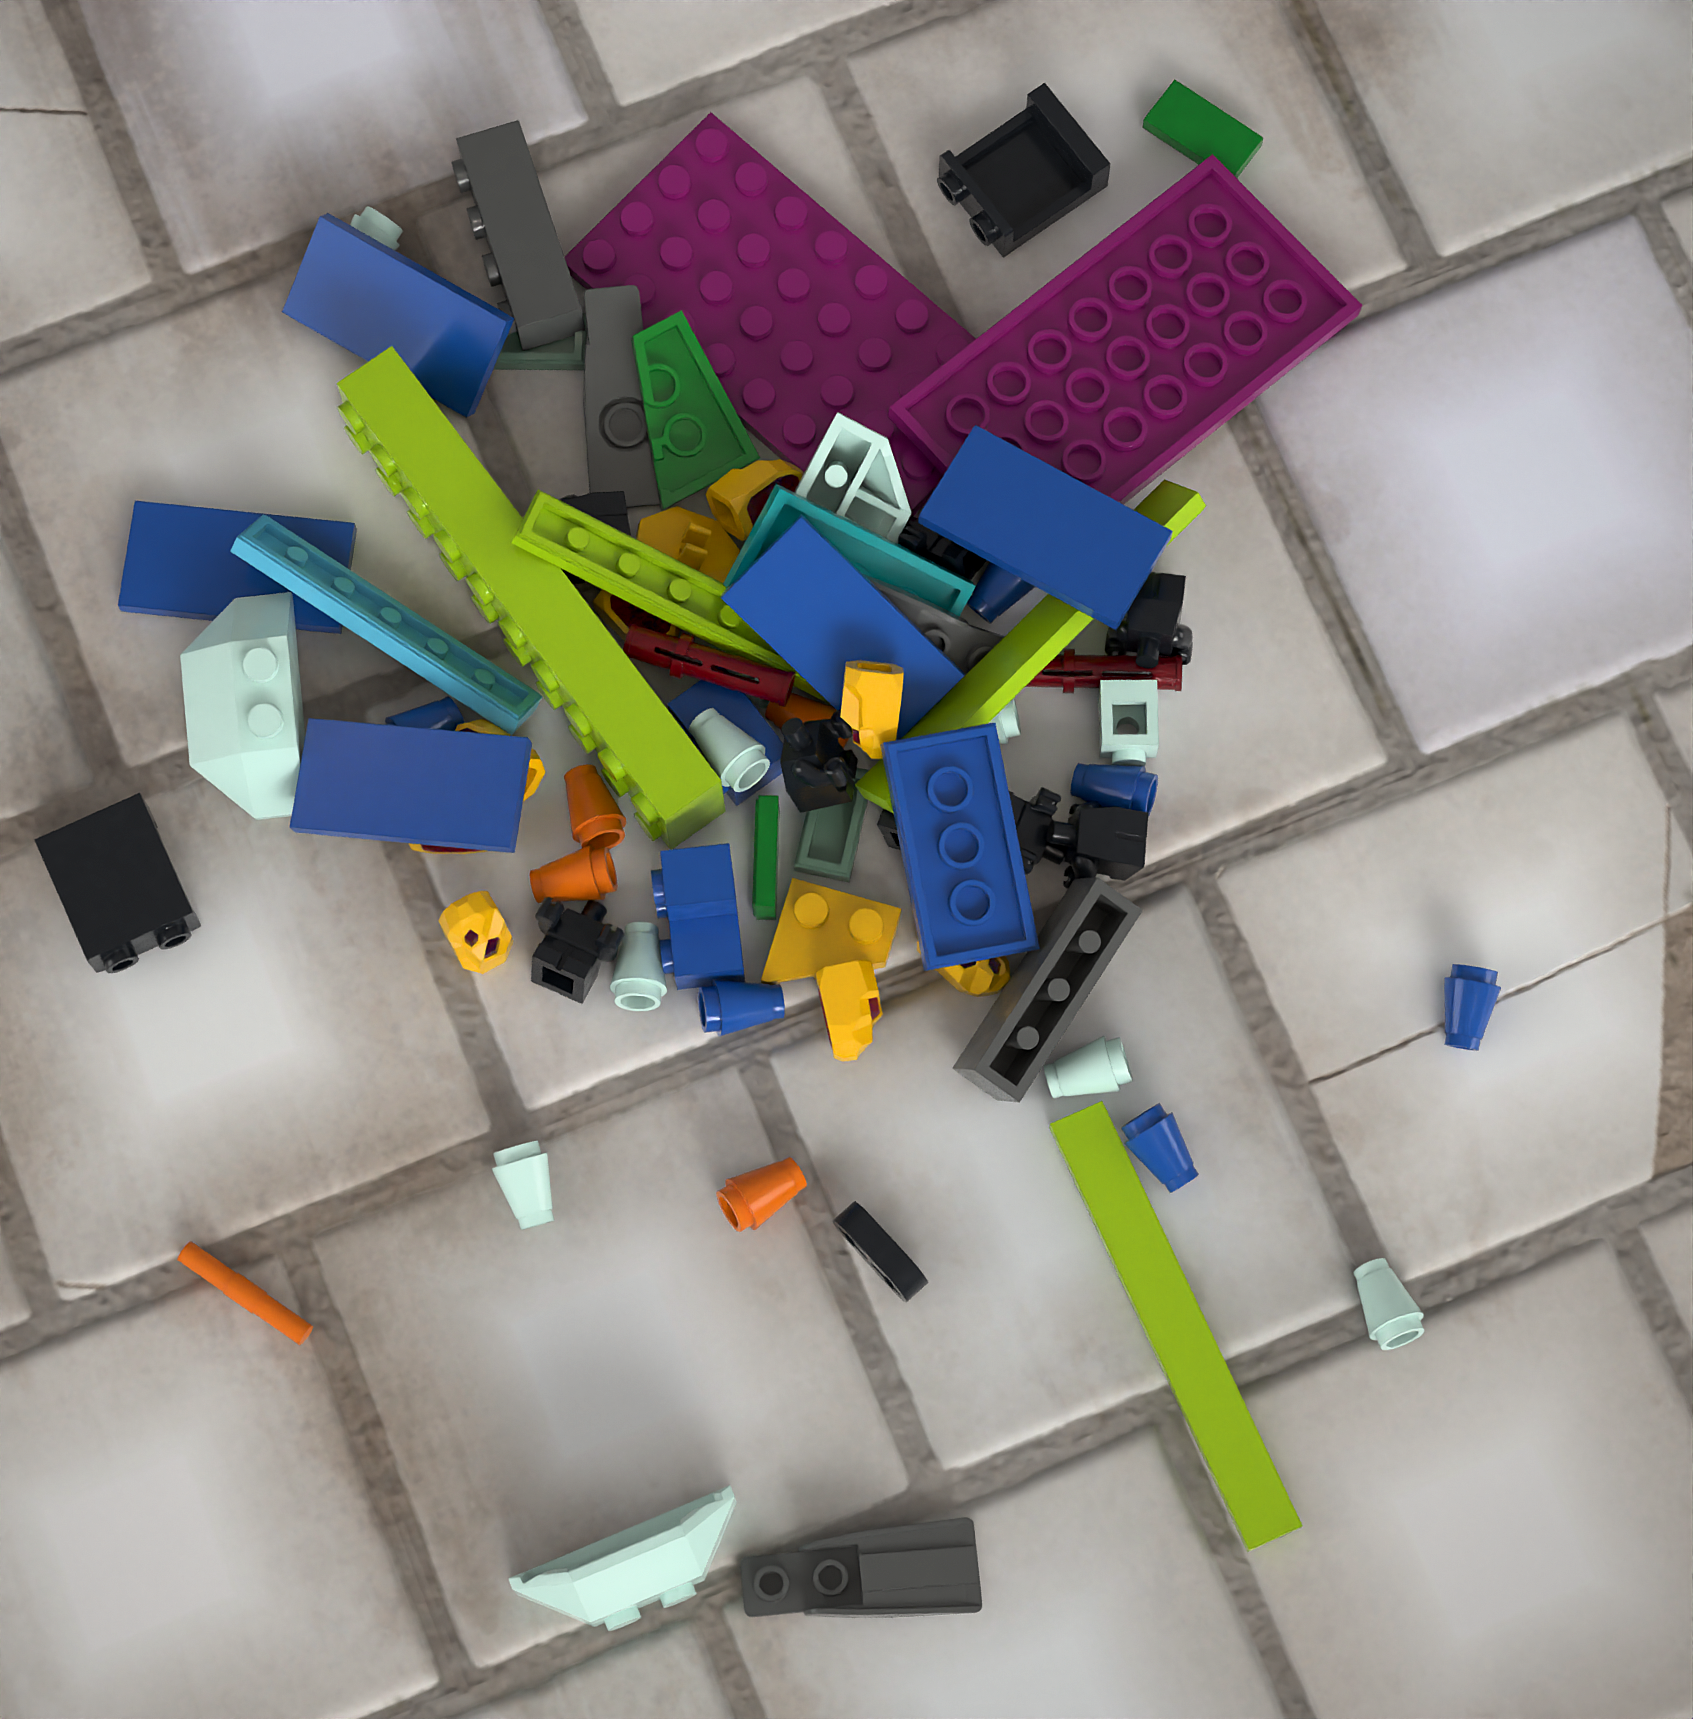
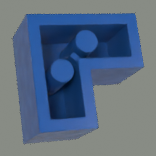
[651,843,745,990]

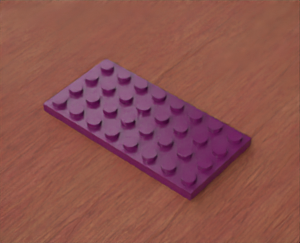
[564,112,976,516]
[887,154,1363,505]

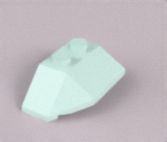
[794,412,912,543]
[180,592,305,820]
[508,1485,737,1631]

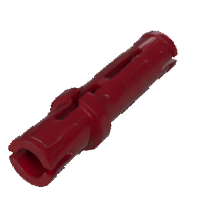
[623,623,796,707]
[1025,649,1182,694]

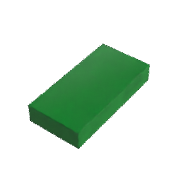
[1142,79,1263,178]
[752,795,780,920]

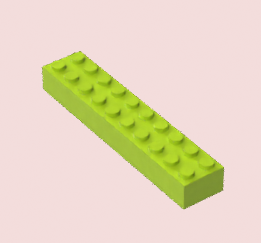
[336,346,726,850]

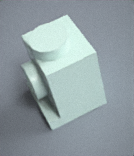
[1098,680,1159,766]

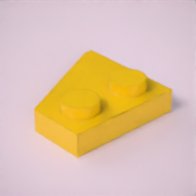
[761,878,902,985]

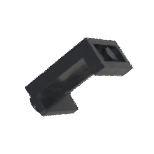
[937,83,1110,258]
[34,793,201,973]

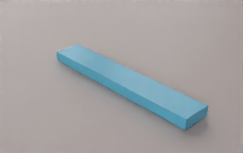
[230,514,543,735]

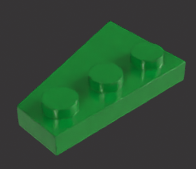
[631,310,760,511]

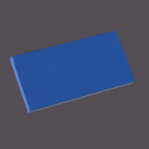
[282,213,515,418]
[918,425,1173,630]
[118,501,357,634]
[721,514,964,740]
[290,718,532,853]
[880,722,1040,971]

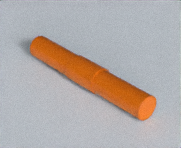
[177,1241,313,1345]

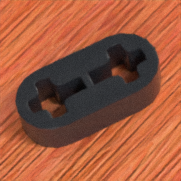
[833,1201,928,1302]

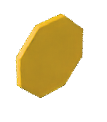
[635,506,740,583]

